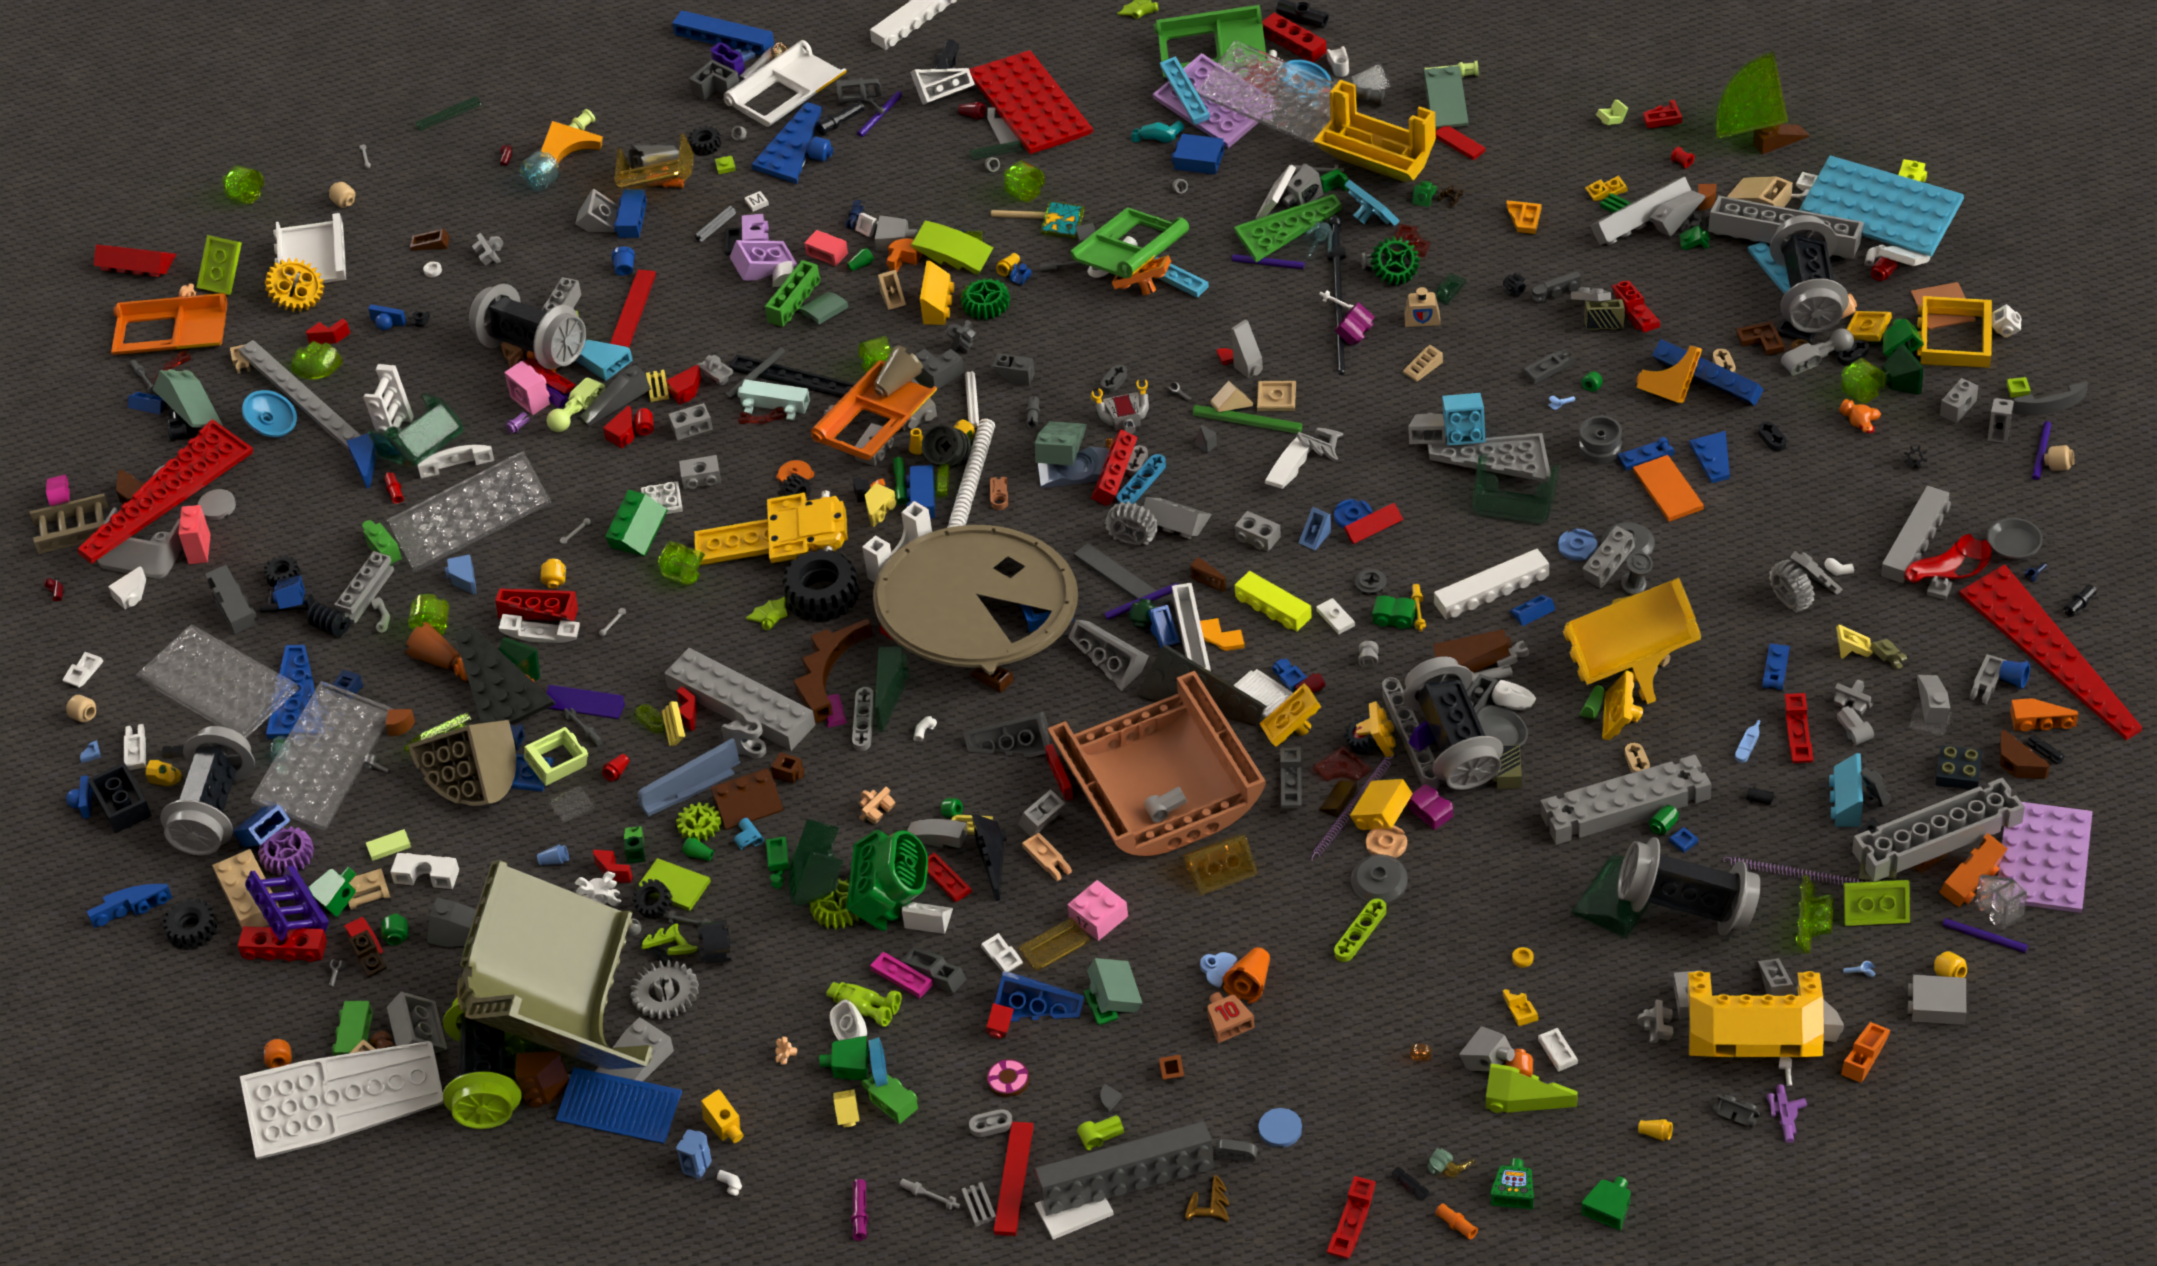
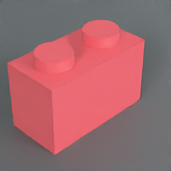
[804,230,848,266]

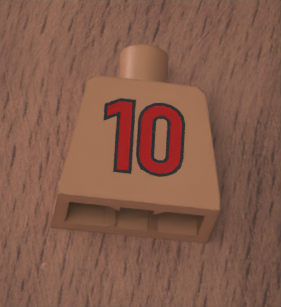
[1207,992,1255,1043]

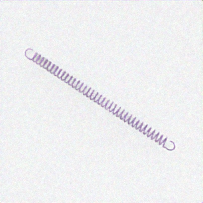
[1312,755,1393,861]
[1723,857,1871,885]

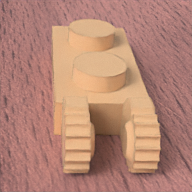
[1022,833,1072,881]

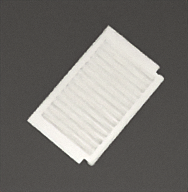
[1233,669,1293,718]

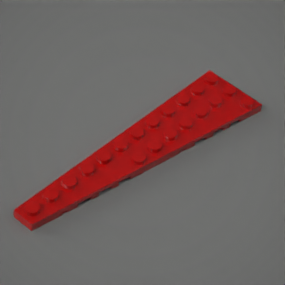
[78,419,253,564]
[1959,564,2142,740]

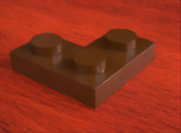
[1736,321,1784,355]

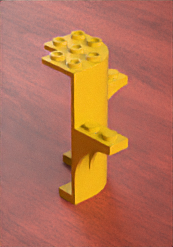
[1563,577,1701,704]

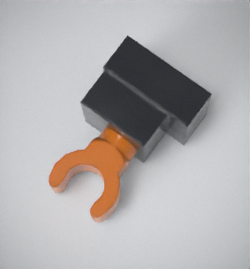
[853,477,886,503]

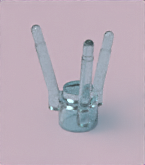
[1306,222,1334,259]

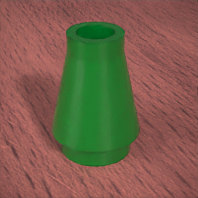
[846,248,874,272]
[682,837,714,861]

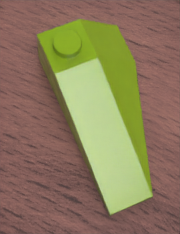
[1486,1063,1578,1113]

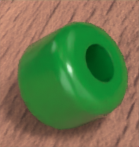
[1581,371,1603,392]
[941,798,963,818]

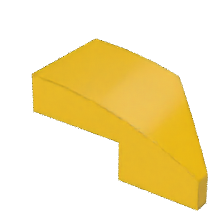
[1502,989,1538,1027]

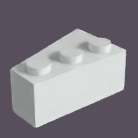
[910,68,975,105]

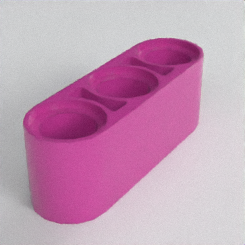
[46,474,70,506]

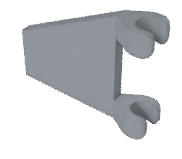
[987,107,1019,145]

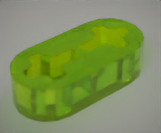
[937,465,950,497]
[635,704,666,733]

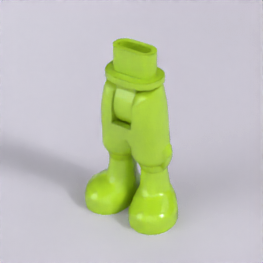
[826,982,902,1027]

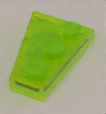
[404,713,471,753]

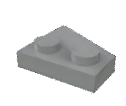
[1571,287,1611,301]

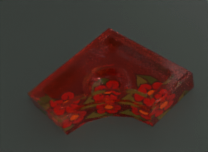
[1393,224,1430,257]
[1313,745,1371,781]

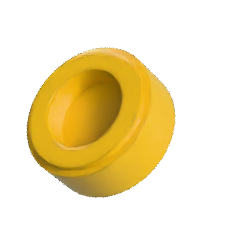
[1512,947,1534,968]

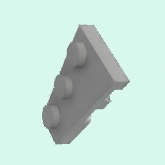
[1790,551,1842,594]

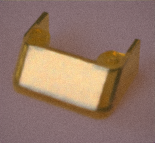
[614,134,694,189]

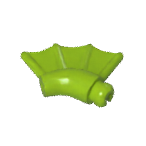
[1117,0,1159,19]
[746,597,788,630]

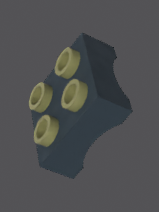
[1935,745,1983,790]

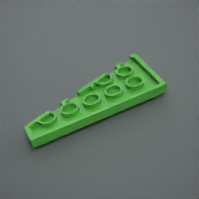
[1234,194,1342,262]

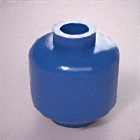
[806,137,833,162]

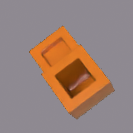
[887,238,922,272]

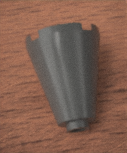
[628,144,680,180]

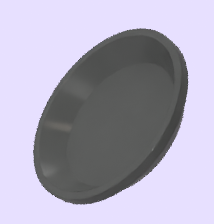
[1987,518,2043,559]
[1601,522,1655,562]
[1477,705,1528,747]
[1351,854,1408,903]

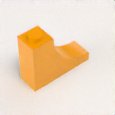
[539,121,603,169]
[1636,346,1702,403]

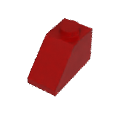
[666,364,702,405]
[603,406,635,448]

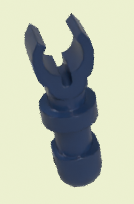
[846,200,864,229]

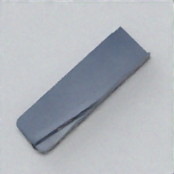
[637,738,741,817]

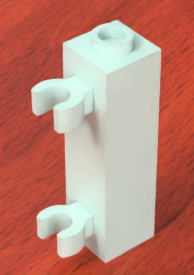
[738,380,810,421]

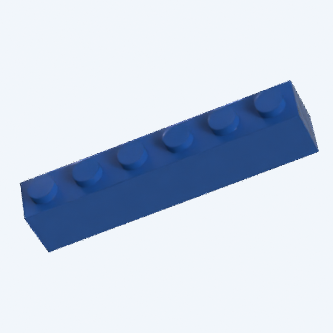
[672,10,774,55]
[1652,339,1764,406]

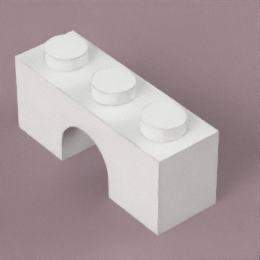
[391,853,459,889]

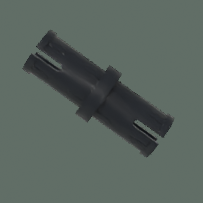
[2064,584,2097,617]

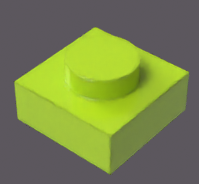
[715,156,736,174]
[2007,377,2030,398]

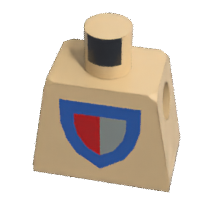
[1404,287,1441,327]

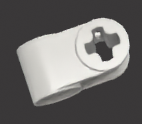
[1326,46,1349,77]

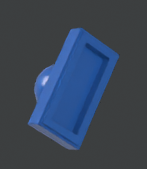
[368,305,407,331]
[1148,605,1180,648]
[66,776,93,818]

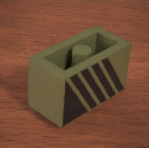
[1584,299,1625,330]
[1492,745,1522,789]

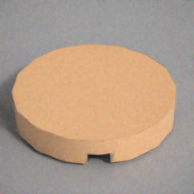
[1366,825,1407,858]

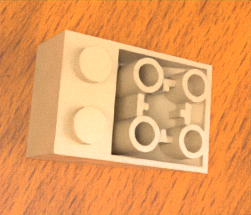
[1727,176,1792,207]

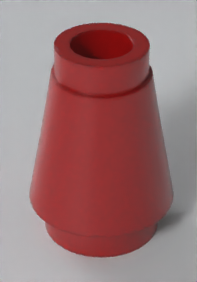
[602,754,630,781]

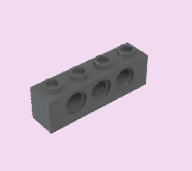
[1467,674,1498,715]

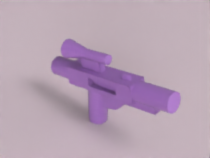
[1766,1084,1807,1143]

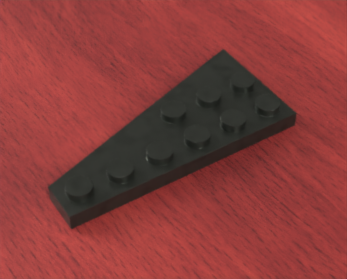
[1137,644,1267,725]

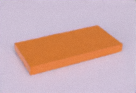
[1633,455,1704,522]

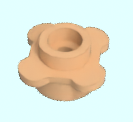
[179,283,196,297]

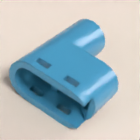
[734,818,764,850]

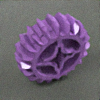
[258,826,314,877]

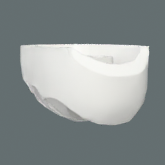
[1492,680,1536,710]
[830,1000,867,1041]

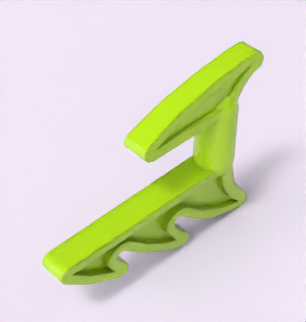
[641,923,697,955]

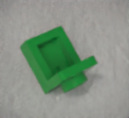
[1320,168,1348,193]
[1412,181,1437,207]
[1679,225,1710,250]

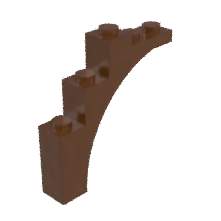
[794,619,873,724]

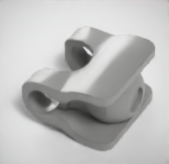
[721,709,767,759]

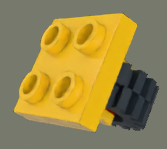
[1344,701,1396,757]

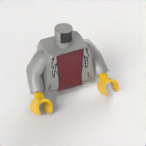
[1091,379,1149,434]

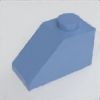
[445,555,477,594]

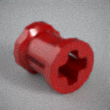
[1670,146,1695,169]

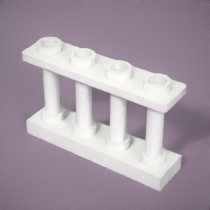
[363,364,414,449]

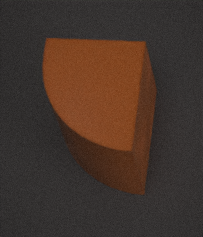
[1698,184,1717,211]
[385,709,415,736]
[1159,1055,1184,1080]

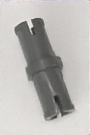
[1026,397,1040,429]

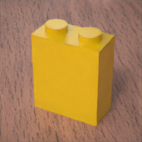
[1350,779,1413,830]

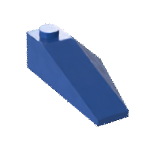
[995,971,1085,1021]

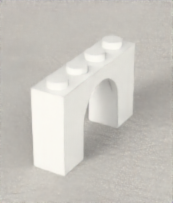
[862,501,932,583]

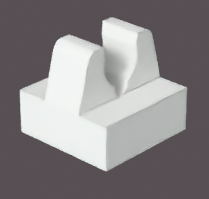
[855,213,878,237]

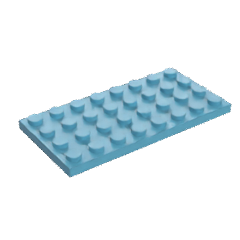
[1799,155,1964,257]

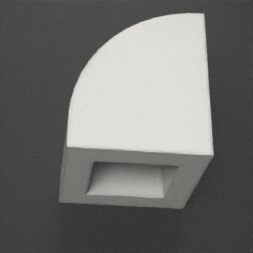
[772,261,794,287]

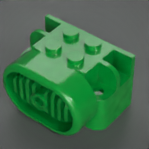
[846,829,928,931]

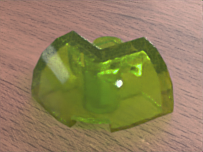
[291,341,343,380]
[658,541,705,585]

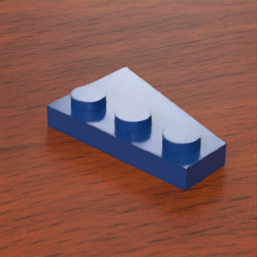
[1689,431,1730,484]

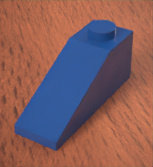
[347,433,378,488]

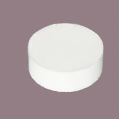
[423,262,442,277]

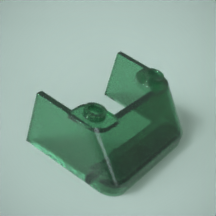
[369,393,464,467]
[1472,453,1560,523]
[788,819,843,906]

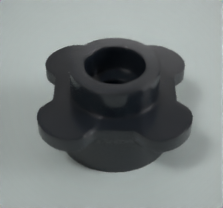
[410,311,430,327]

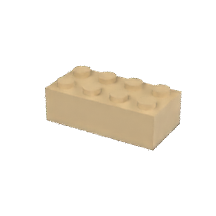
[212,849,279,929]

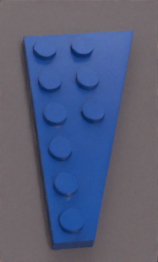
[266,645,326,739]

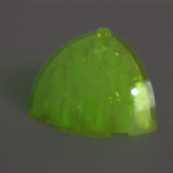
[1715,51,1788,139]

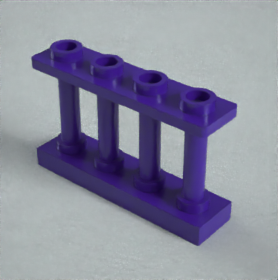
[245,866,329,941]

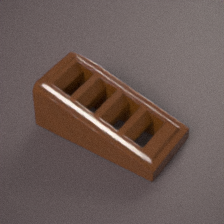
[410,229,450,250]
[1190,557,1226,592]
[971,666,1014,693]

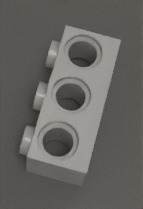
[1582,525,1635,588]

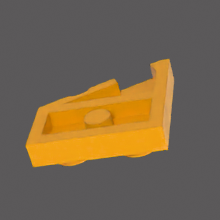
[1506,201,1542,234]

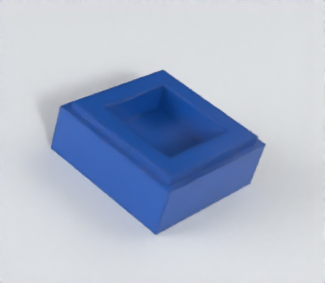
[1669,827,1699,853]

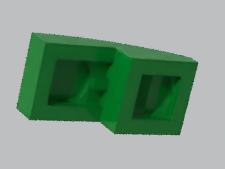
[1083,989,1119,1026]

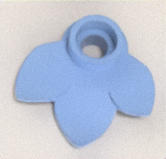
[1200,952,1237,988]

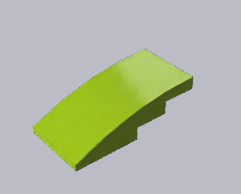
[911,220,993,275]

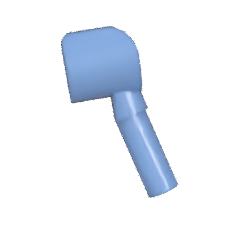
[1548,396,1575,410]
[1844,961,1875,977]

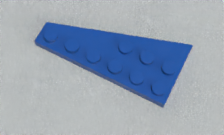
[752,102,822,184]

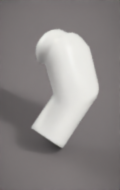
[1864,245,1886,266]

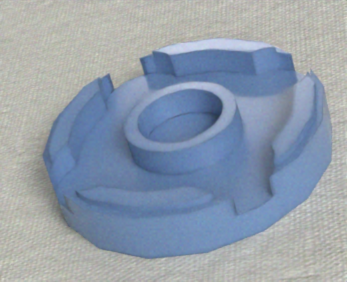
[1558,529,1597,561]
[1258,1108,1302,1147]

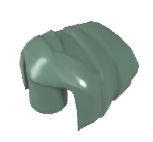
[1427,1148,1453,1175]

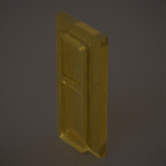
[1019,917,1090,971]

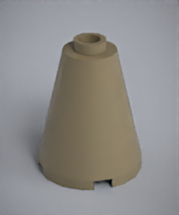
[873,345,923,397]

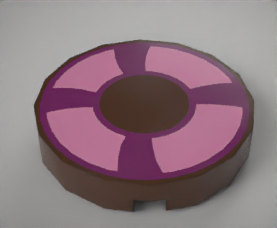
[987,1059,1030,1098]

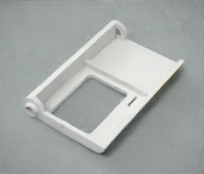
[724,40,846,127]

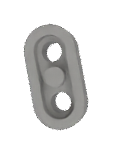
[969,1109,1013,1137]

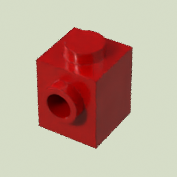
[985,1003,1014,1039]

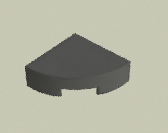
[1100,1084,1122,1112]

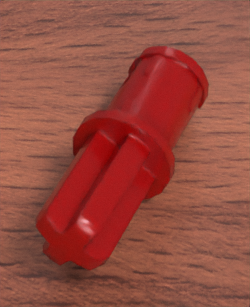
[384,472,404,504]

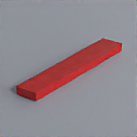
[610,269,656,348]
[994,1122,1034,1236]

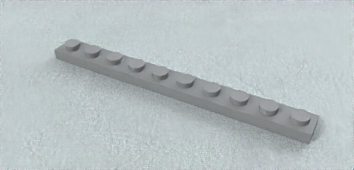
[238,340,361,450]

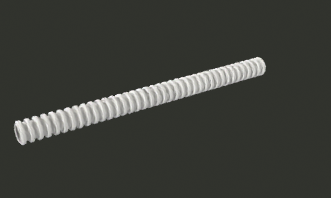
[947,419,995,528]

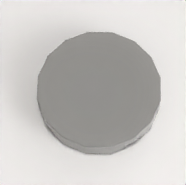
[198,489,236,520]

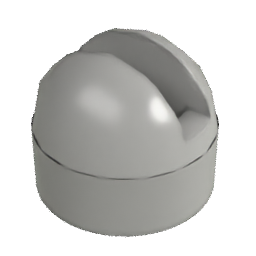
[732,126,747,141]
[984,157,1000,172]
[1172,179,1188,194]
[626,918,641,936]

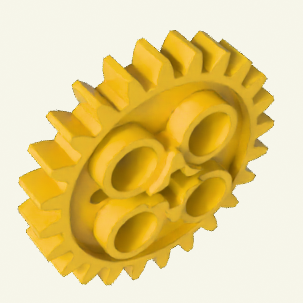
[265,258,324,312]

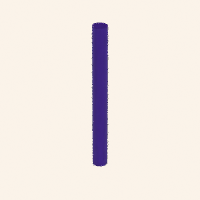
[857,91,902,137]
[1232,254,1305,269]
[2032,421,2052,480]
[1105,583,1178,620]
[1942,918,2028,953]

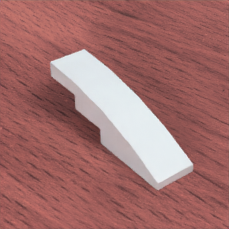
[1265,437,1313,489]

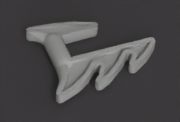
[1296,428,1343,461]

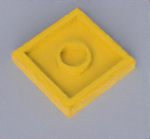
[1847,311,1892,342]

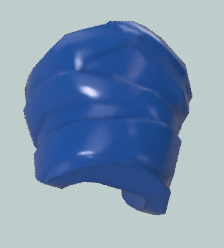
[1009,263,1032,285]

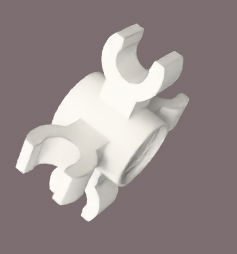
[575,871,621,907]

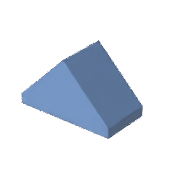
[1299,507,1331,550]

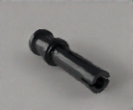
[815,101,864,136]

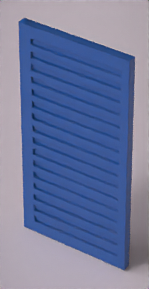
[556,1067,682,1144]

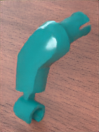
[1131,121,1184,143]

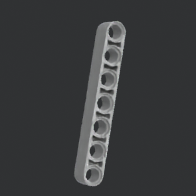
[1382,677,1440,789]

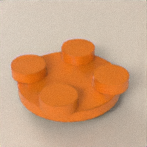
[776,460,814,484]

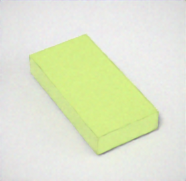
[366,829,411,861]

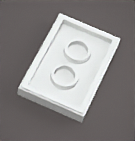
[1256,165,1296,219]
[1879,245,1931,266]
[1035,1198,1114,1240]

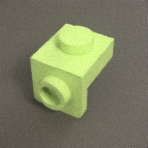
[1596,100,1628,125]

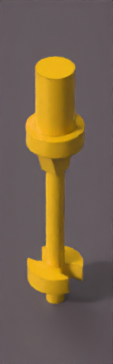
[1411,584,1426,632]

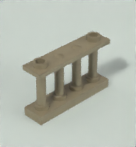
[30,493,109,554]

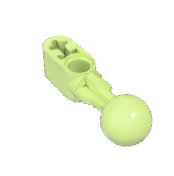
[547,377,605,432]

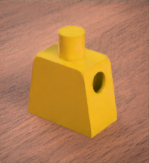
[701,1089,744,1143]

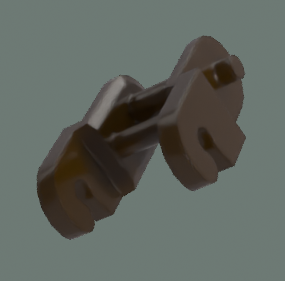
[1437,185,1463,207]

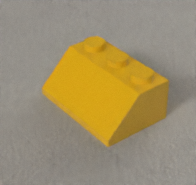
[920,261,954,325]

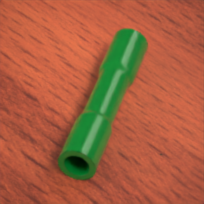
[892,457,908,505]

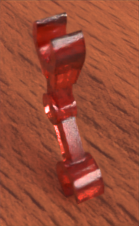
[155,350,191,380]
[738,406,787,424]

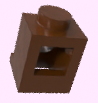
[771,752,804,783]

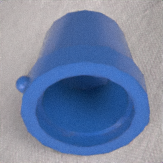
[611,246,635,276]
[1999,660,2031,689]

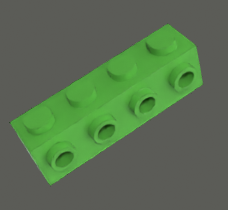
[765,260,821,327]

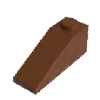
[1753,123,1809,155]

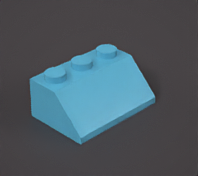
[1829,753,1863,827]

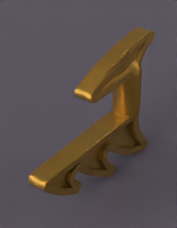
[1185,1175,1229,1222]

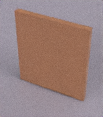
[1911,282,1976,330]

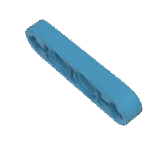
[1117,454,1166,504]
[869,1037,888,1087]

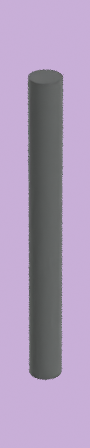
[726,347,786,399]

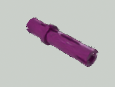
[851,1179,868,1241]

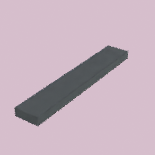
[1074,543,1171,608]

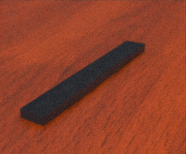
[729,354,855,398]

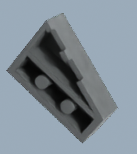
[205,565,257,634]

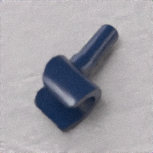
[2025,563,2047,582]

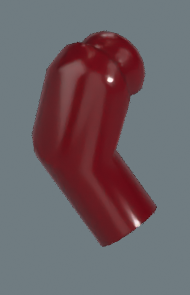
[499,145,513,166]
[44,578,64,601]

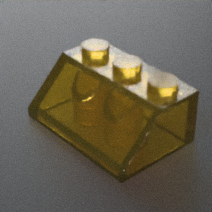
[1182,834,1258,895]

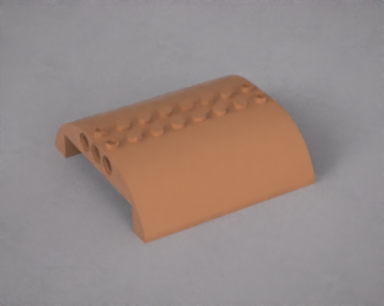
[1047,671,1266,856]

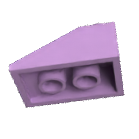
[730,240,797,281]

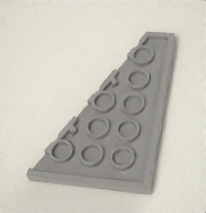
[1428,433,1551,482]

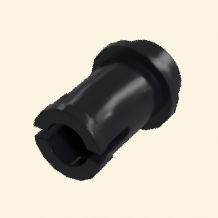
[1746,786,1774,805]

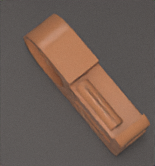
[990,477,1008,510]

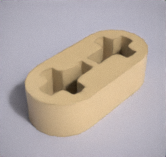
[1713,349,1736,373]
[1625,743,1650,773]

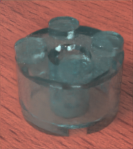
[518,149,561,191]

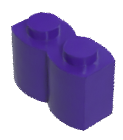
[710,43,745,77]

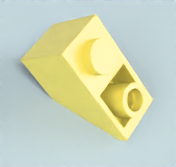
[865,483,896,527]

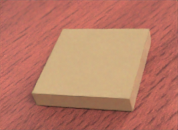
[1257,381,1296,411]

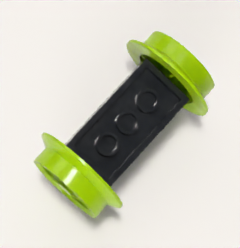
[443,997,521,1129]

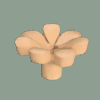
[775,1036,797,1065]

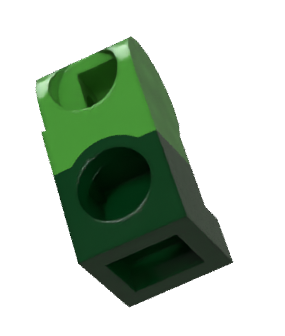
[624,826,646,864]

